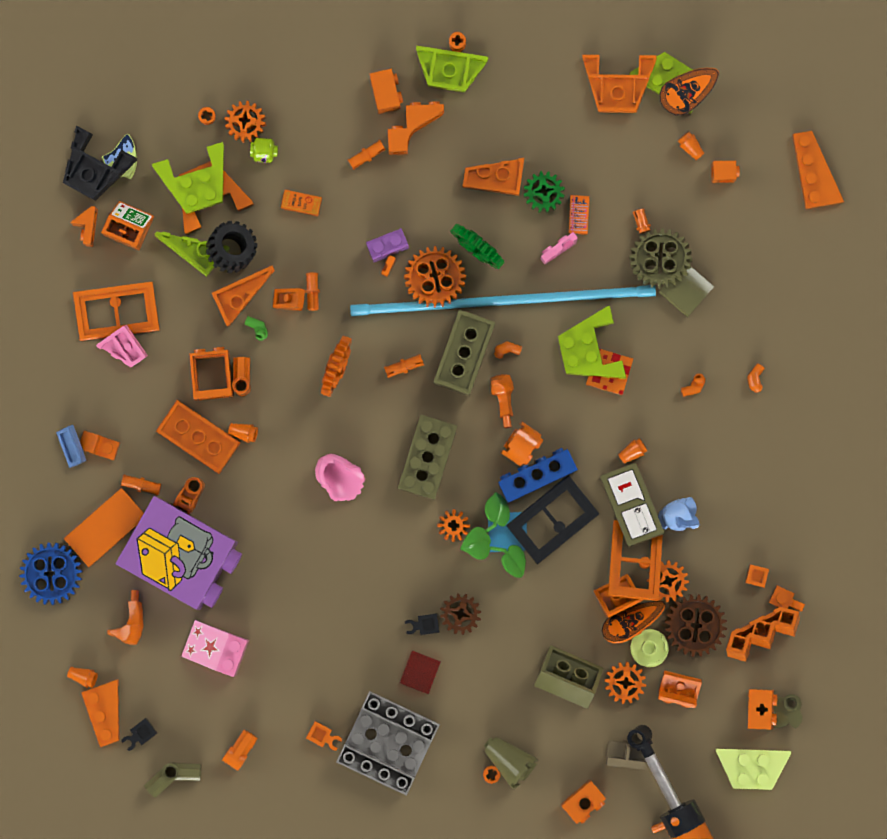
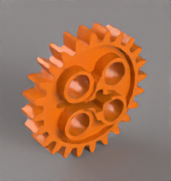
[404,246,466,308]
[321,335,352,397]

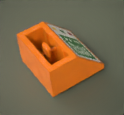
[101,201,155,251]

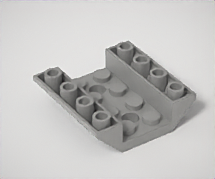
[336,691,440,796]

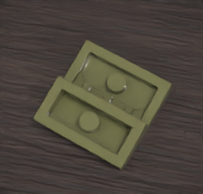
[659,267,714,317]

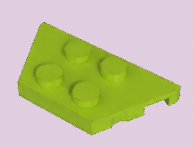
[416,45,488,93]
[629,52,693,114]

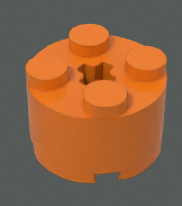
[501,421,543,466]

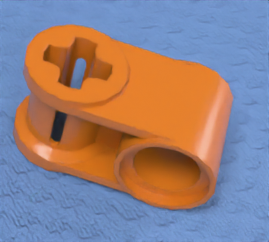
[173,477,205,515]

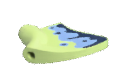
[102,134,137,179]

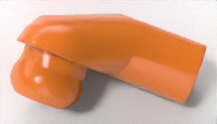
[494,341,522,359]
[747,363,765,393]

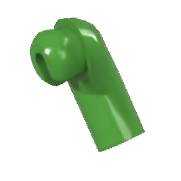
[245,316,268,341]

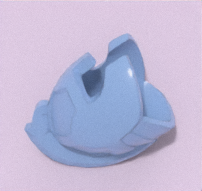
[658,497,700,531]

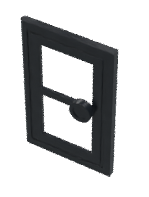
[506,475,599,565]

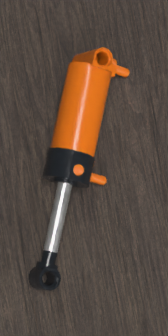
[627,725,714,839]

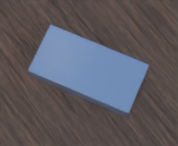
[56,425,87,468]

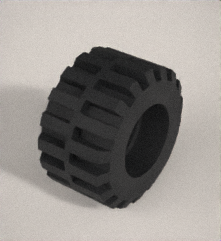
[206,221,257,273]

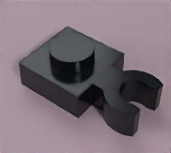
[405,613,439,635]
[121,718,157,751]

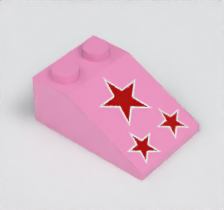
[181,620,249,677]

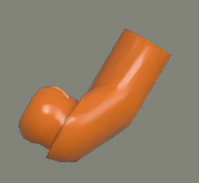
[681,373,705,397]

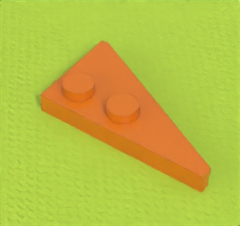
[212,265,275,327]

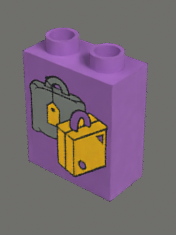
[116,496,242,610]

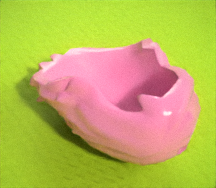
[315,454,365,501]

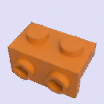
[658,670,702,708]

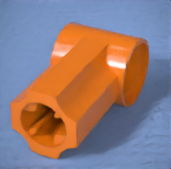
[232,357,251,396]
[222,729,258,771]

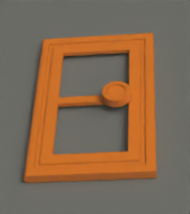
[73,281,160,341]
[608,520,663,601]

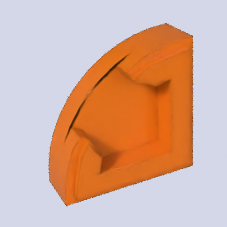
[381,255,396,277]

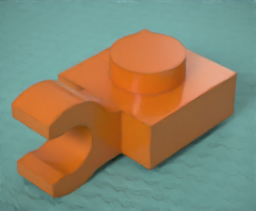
[769,585,805,612]

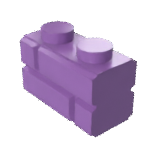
[366,228,409,263]

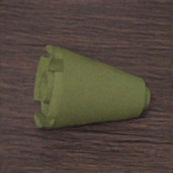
[484,737,539,789]

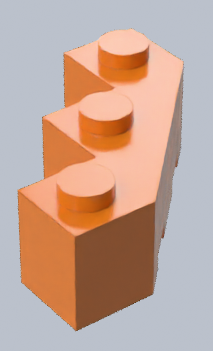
[726,607,800,662]

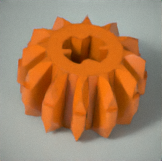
[437,509,470,542]

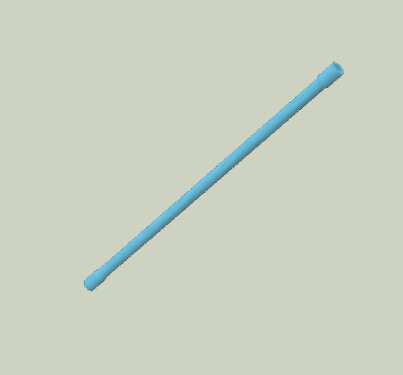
[350,285,656,316]

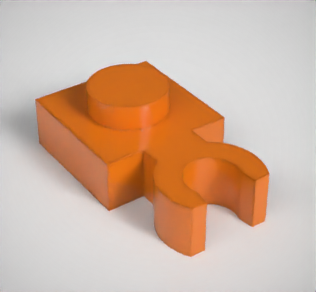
[306,721,343,751]

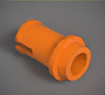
[632,209,651,234]

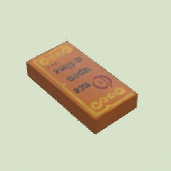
[281,190,322,217]

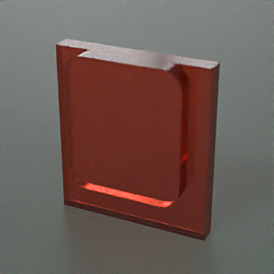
[400,651,441,694]

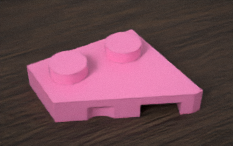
[540,232,578,265]
[96,324,148,367]

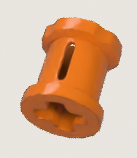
[449,32,466,52]

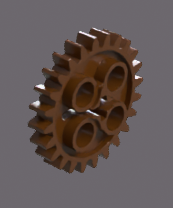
[664,594,727,657]

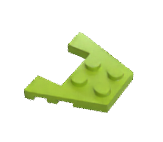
[152,142,224,214]
[558,306,626,379]

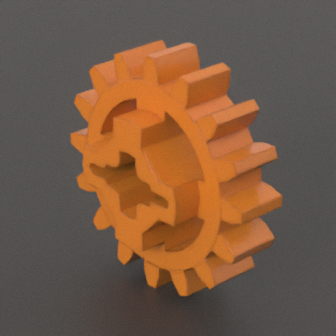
[225,101,266,143]
[646,560,689,602]
[604,662,646,704]

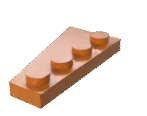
[792,131,844,209]

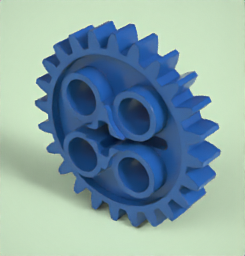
[19,542,83,605]

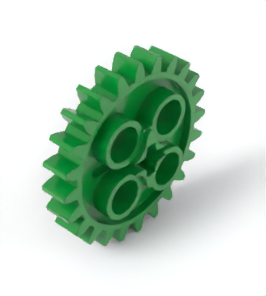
[450,223,504,269]

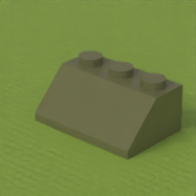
[534,645,604,709]

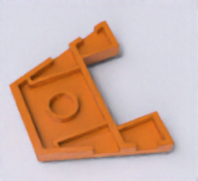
[582,55,657,113]
[179,161,254,235]

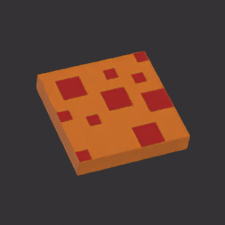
[586,348,633,396]

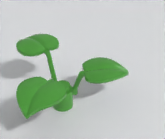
[460,492,526,578]

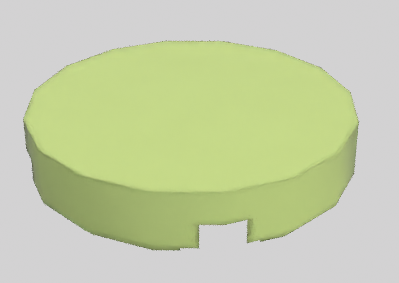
[630,629,669,667]

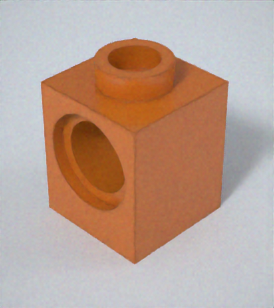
[711,160,740,183]

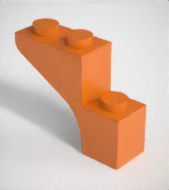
[388,101,444,155]

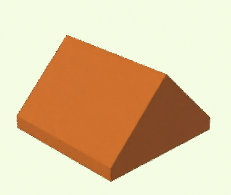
[594,574,643,618]

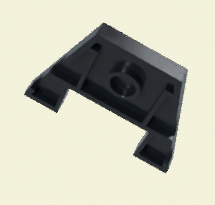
[63,126,137,201]

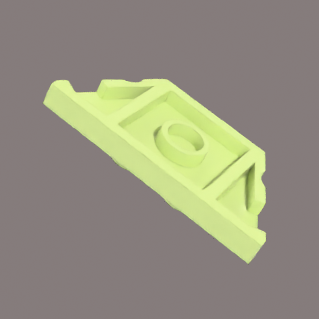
[715,748,791,790]

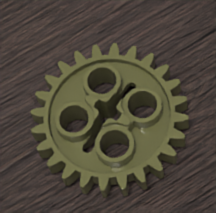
[630,228,692,289]

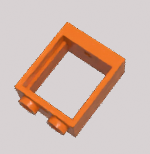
[189,347,234,401]

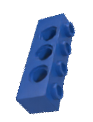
[498,448,578,503]

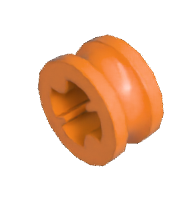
[198,107,216,125]
[483,765,500,784]

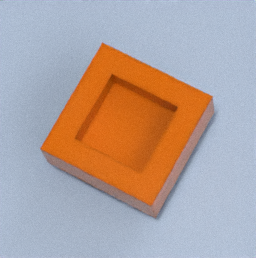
[745,564,769,588]

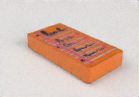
[568,195,589,235]

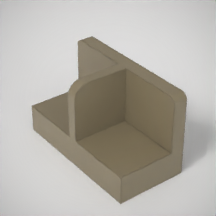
[606,741,647,770]

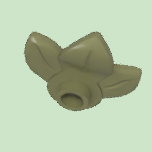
[766,694,802,729]

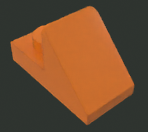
[70,206,98,247]
[273,288,305,311]
[80,431,120,461]

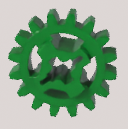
[523,171,565,213]

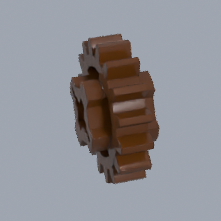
[440,593,482,635]

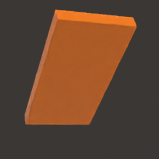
[156,400,241,474]
[64,488,144,568]

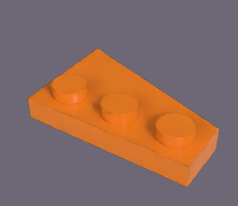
[463,157,525,196]
[81,679,120,747]

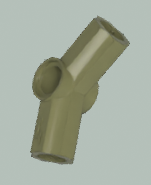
[144,762,201,798]

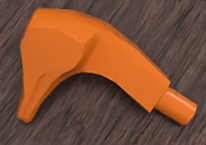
[490,374,514,428]
[107,590,144,645]

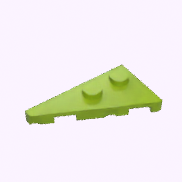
[154,231,230,277]

